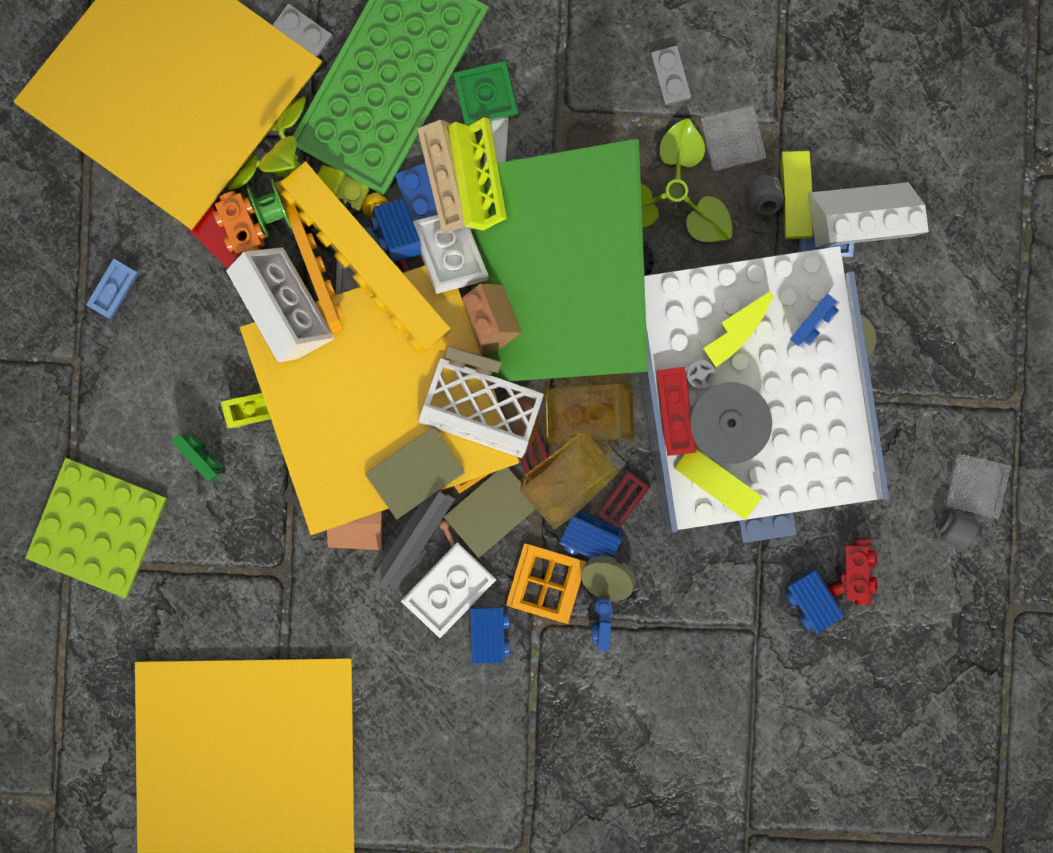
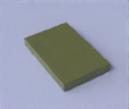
[365,427,465,520]
[444,467,540,558]

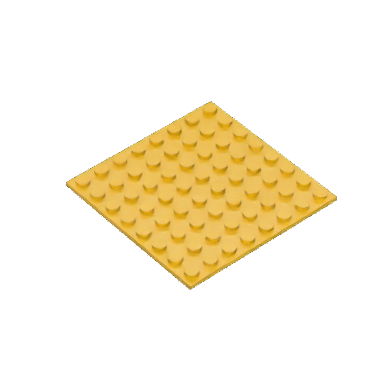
[13,0,322,230]
[240,266,519,535]
[135,658,355,853]

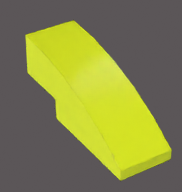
[780,151,813,239]
[702,291,774,368]
[674,449,763,520]

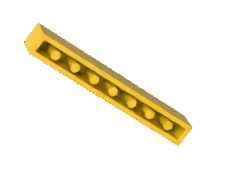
[280,162,451,353]

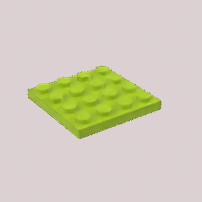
[25,458,168,598]

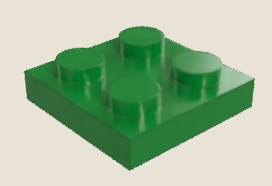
[453,61,518,126]
[171,434,225,482]

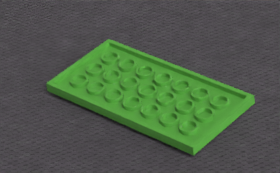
[293,0,489,196]

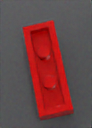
[656,367,696,456]

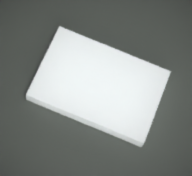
[413,215,488,294]
[401,542,496,638]

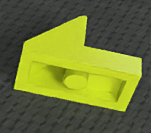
[318,165,371,212]
[221,393,271,429]

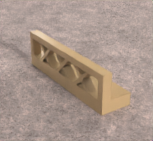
[417,120,475,233]

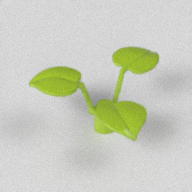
[224,96,306,192]
[641,119,732,242]

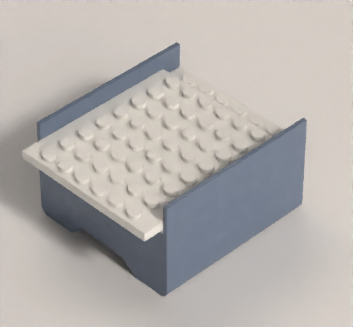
[640,246,889,543]

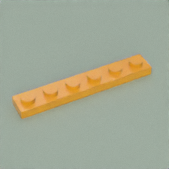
[275,180,345,333]

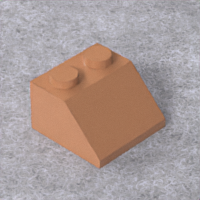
[463,284,522,357]
[327,510,384,550]

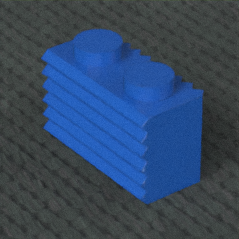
[370,198,421,262]
[559,509,624,559]
[785,569,844,633]
[470,606,510,664]

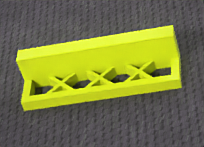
[448,117,507,231]

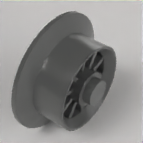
[690,382,772,464]

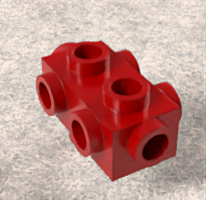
[828,538,878,605]

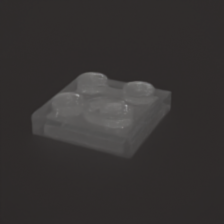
[700,105,766,172]
[944,453,1011,519]

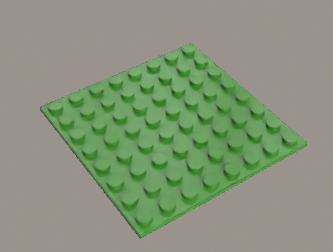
[470,139,648,382]

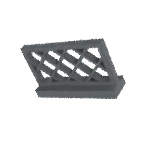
[374,490,455,590]

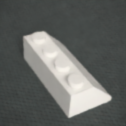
[808,182,929,247]
[226,247,335,363]

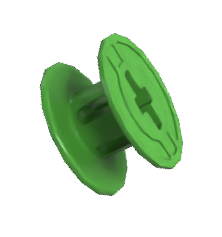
[247,178,292,239]

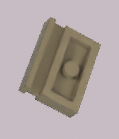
[445,346,501,376]

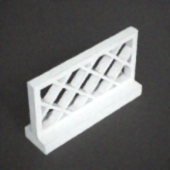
[418,358,544,458]

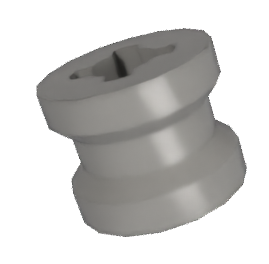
[686,360,716,389]

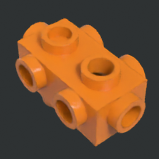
[213,191,266,256]

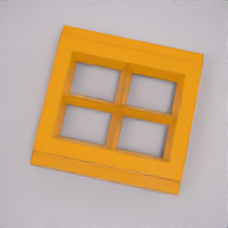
[506,543,586,624]

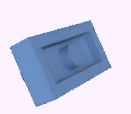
[86,259,139,319]

